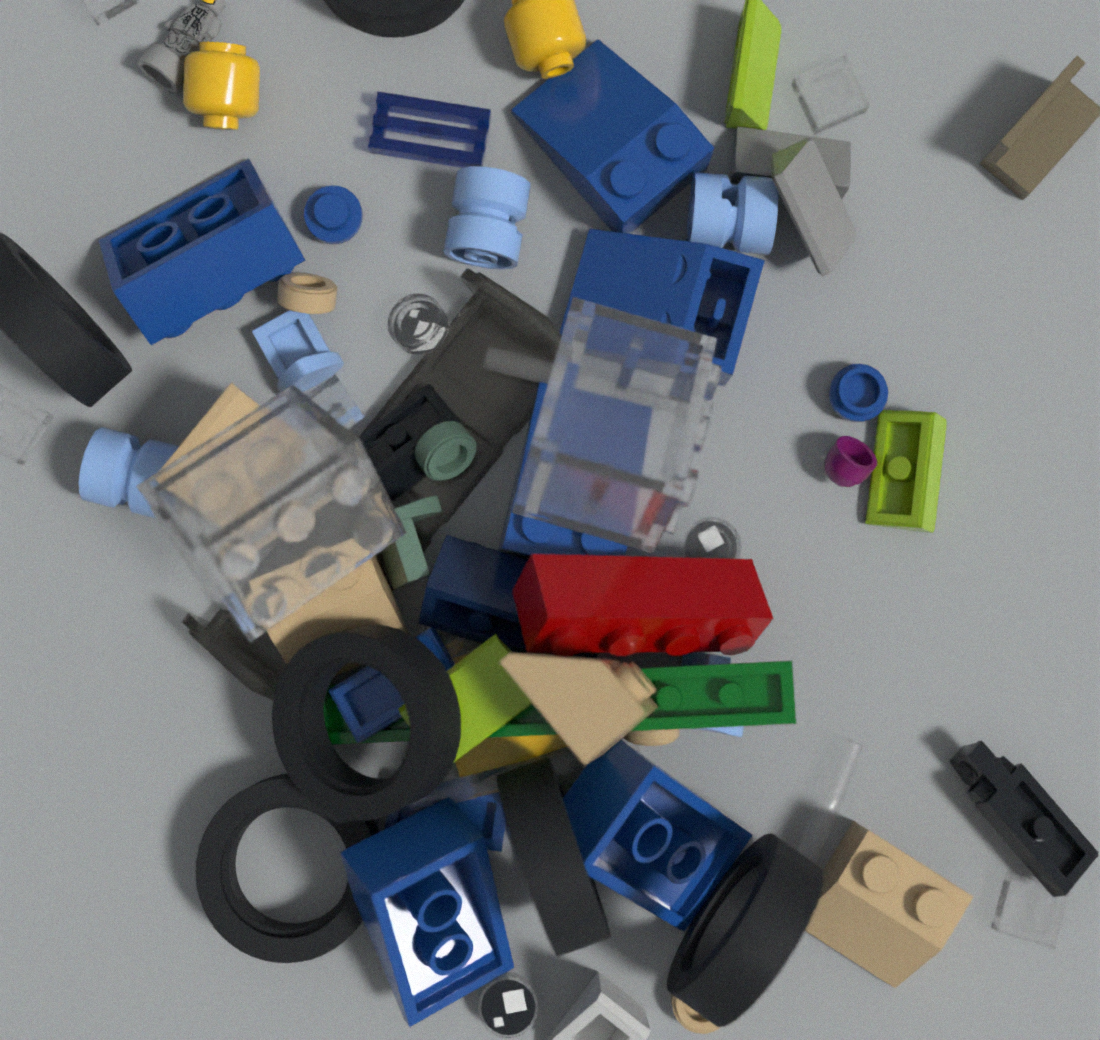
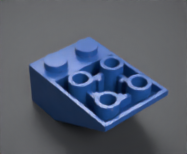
[558,229,765,387]

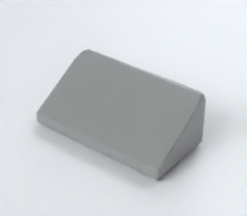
[730,126,851,200]
[770,138,856,277]

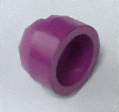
[824,436,877,487]

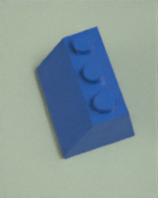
[98,158,306,345]

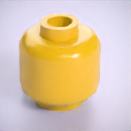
[504,0,586,79]
[183,42,260,130]

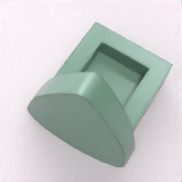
[371,495,442,590]

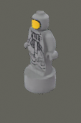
[138,0,226,93]

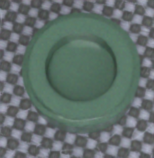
[414,421,476,481]

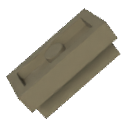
[980,56,1100,201]

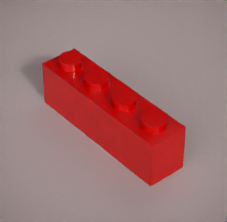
[512,554,774,657]

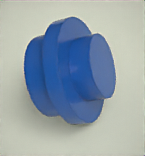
[304,185,363,244]
[829,364,888,422]

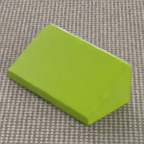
[724,0,782,130]
[865,410,947,533]
[398,634,533,762]

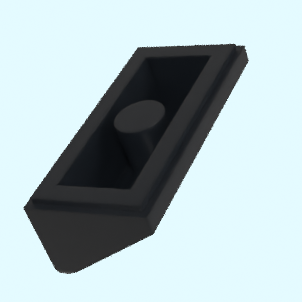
[336,383,462,509]

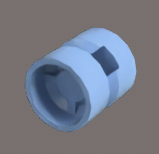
[443,166,531,270]
[687,172,779,255]
[79,427,179,521]

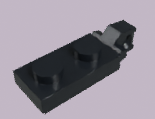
[949,740,1099,897]

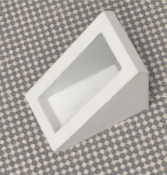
[547,972,651,1040]

